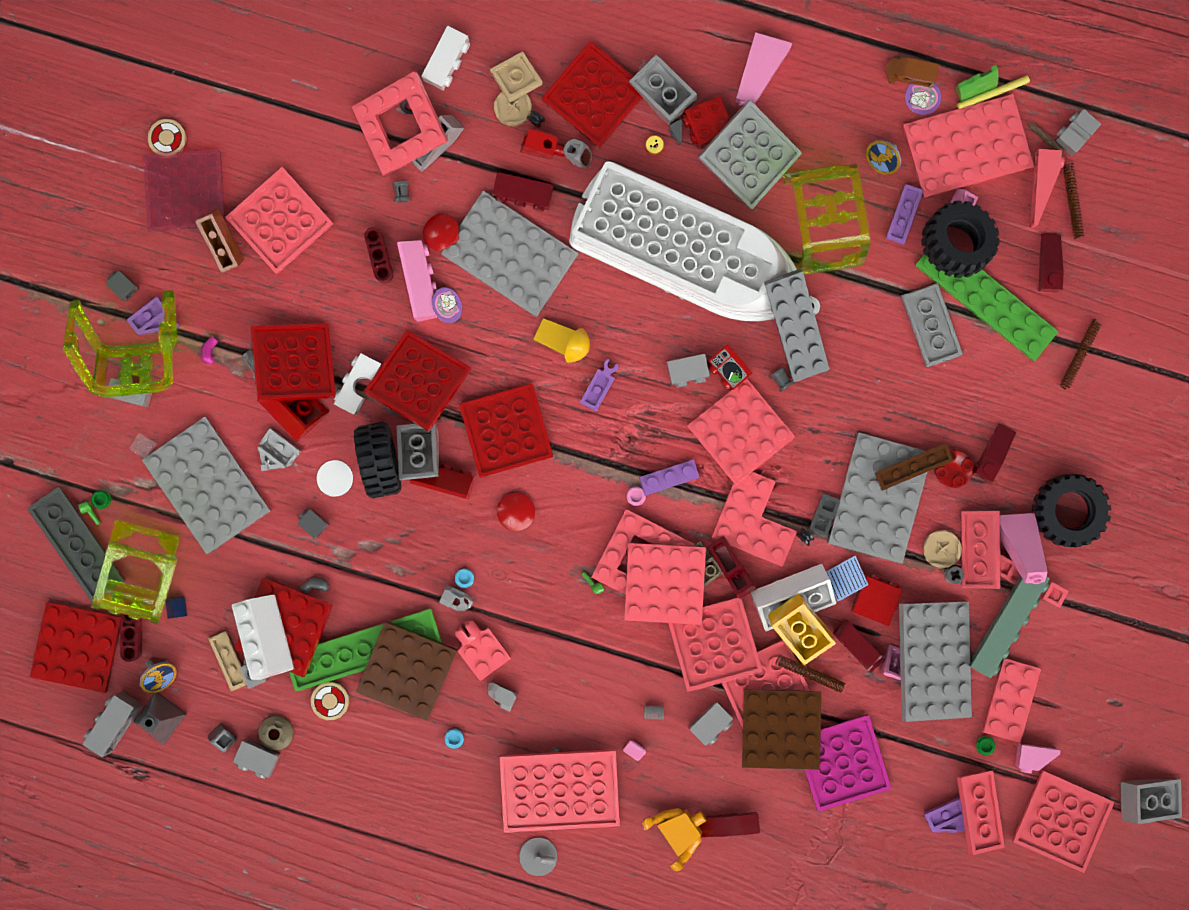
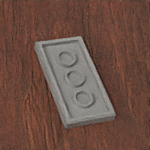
[901,283,963,368]

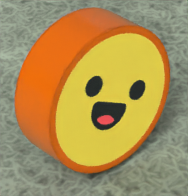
[645,135,664,155]

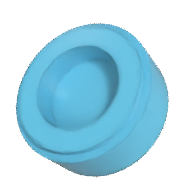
[455,569,474,588]
[445,729,464,749]

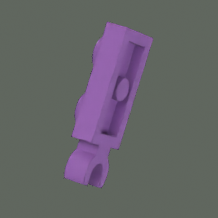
[580,359,618,412]

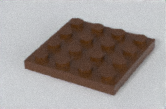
[356,621,457,721]
[742,689,821,770]

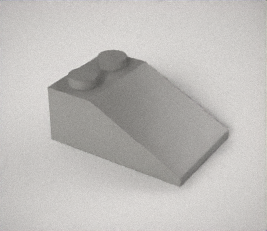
[629,55,697,126]
[397,424,439,480]
[1121,779,1182,824]

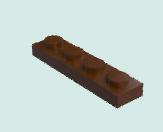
[874,443,954,491]

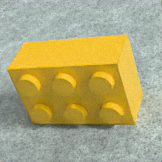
[768,593,836,665]

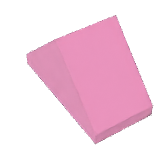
[879,644,901,680]

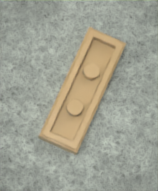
[208,631,247,691]

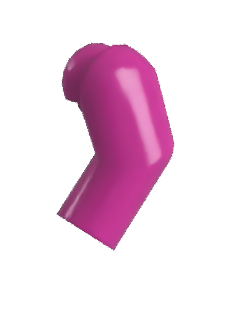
[200,335,219,365]

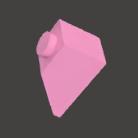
[1015,743,1061,773]

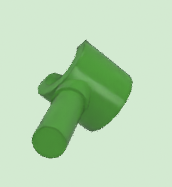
[78,501,101,525]
[581,572,604,594]

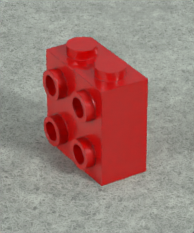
[682,96,730,149]
[850,574,903,626]

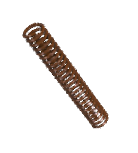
[1063,163,1085,240]
[1060,319,1102,390]
[775,655,846,693]

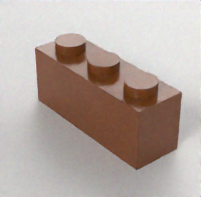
[195,208,244,273]

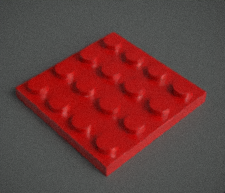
[541,41,642,149]
[251,323,336,402]
[364,330,471,432]
[459,383,554,478]
[234,577,333,677]
[30,602,120,693]

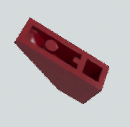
[1039,234,1064,292]
[973,424,1016,483]

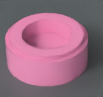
[627,487,646,506]

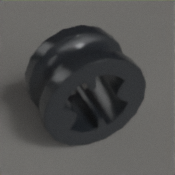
[526,110,545,128]
[796,528,815,546]

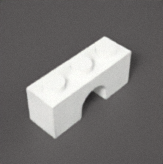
[333,353,382,416]

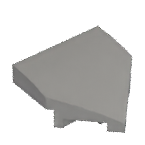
[257,427,302,471]

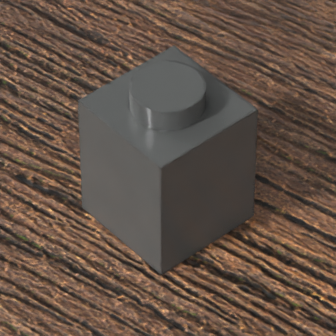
[106,271,140,302]
[297,509,330,539]

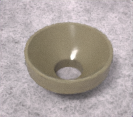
[258,715,294,751]

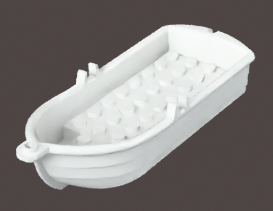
[569,161,820,321]

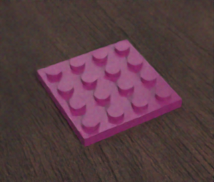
[804,714,892,812]

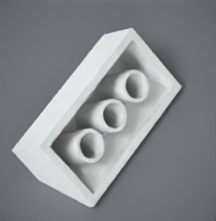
[751,564,837,632]
[232,595,294,680]

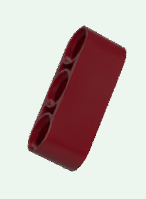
[364,227,393,284]
[120,605,142,662]
[833,620,885,673]

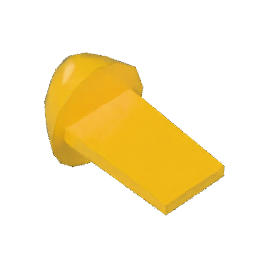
[533,318,590,363]

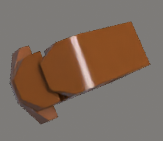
[885,55,939,88]

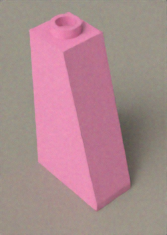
[735,32,792,107]
[1000,513,1048,584]

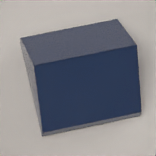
[165,597,187,619]

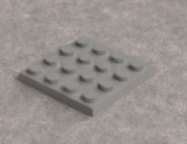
[697,100,802,210]

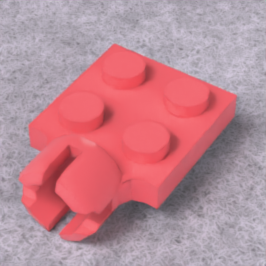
[455,620,511,681]

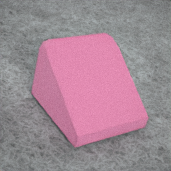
[951,189,978,206]
[623,739,646,761]

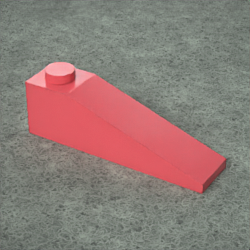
[1030,149,1064,228]

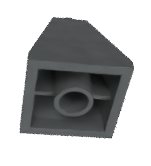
[132,692,187,745]

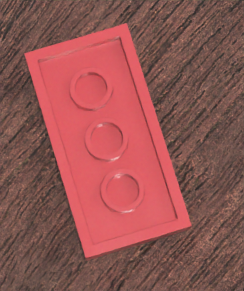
[961,511,1000,589]
[982,659,1041,743]
[957,770,1005,855]

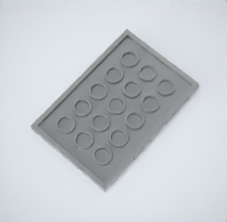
[441,191,579,318]
[142,417,271,555]
[828,433,927,564]
[899,602,972,722]

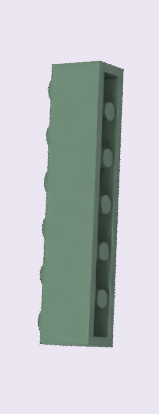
[969,575,1050,678]

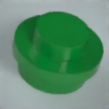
[91,490,111,509]
[976,736,995,756]

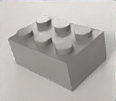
[83,692,143,757]

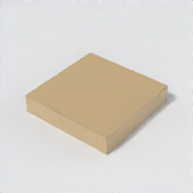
[490,51,542,103]

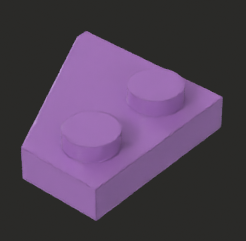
[127,296,180,336]
[923,797,965,833]

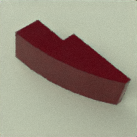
[708,536,756,599]
[700,812,760,837]

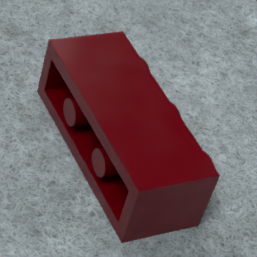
[492,172,554,212]

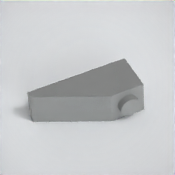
[412,115,464,172]

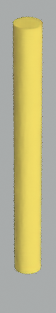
[957,75,1030,109]

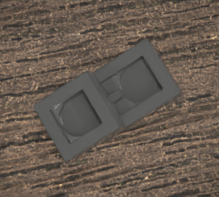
[808,493,840,538]

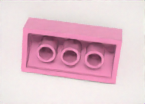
[397,240,437,322]

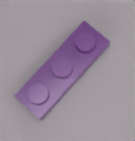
[885,184,923,245]
[639,460,700,496]

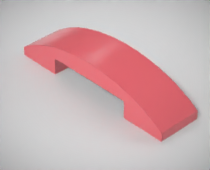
[1000,555,1069,608]

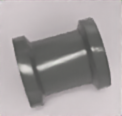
[392,181,411,203]
[770,367,794,392]
[944,566,964,584]

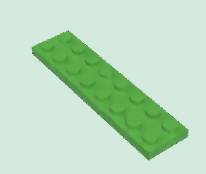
[915,255,1059,362]
[289,608,442,692]

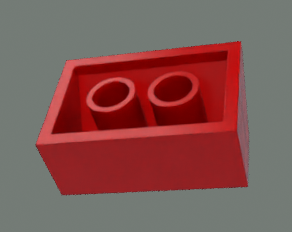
[259,399,329,441]
[410,464,475,499]

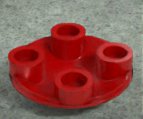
[423,214,459,251]
[935,449,974,488]
[497,493,535,531]

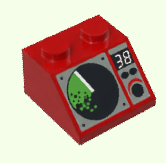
[708,344,752,390]

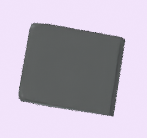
[669,119,682,145]
[208,723,237,753]

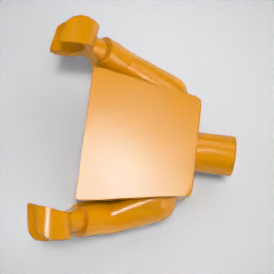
[642,808,707,871]

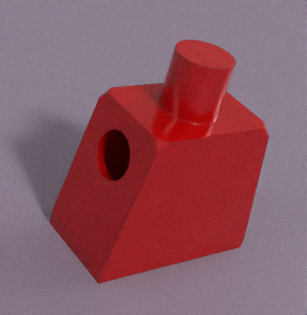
[520,128,565,159]

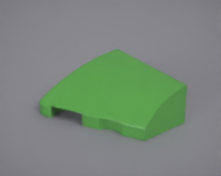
[955,65,998,102]

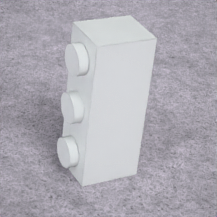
[421,26,470,91]

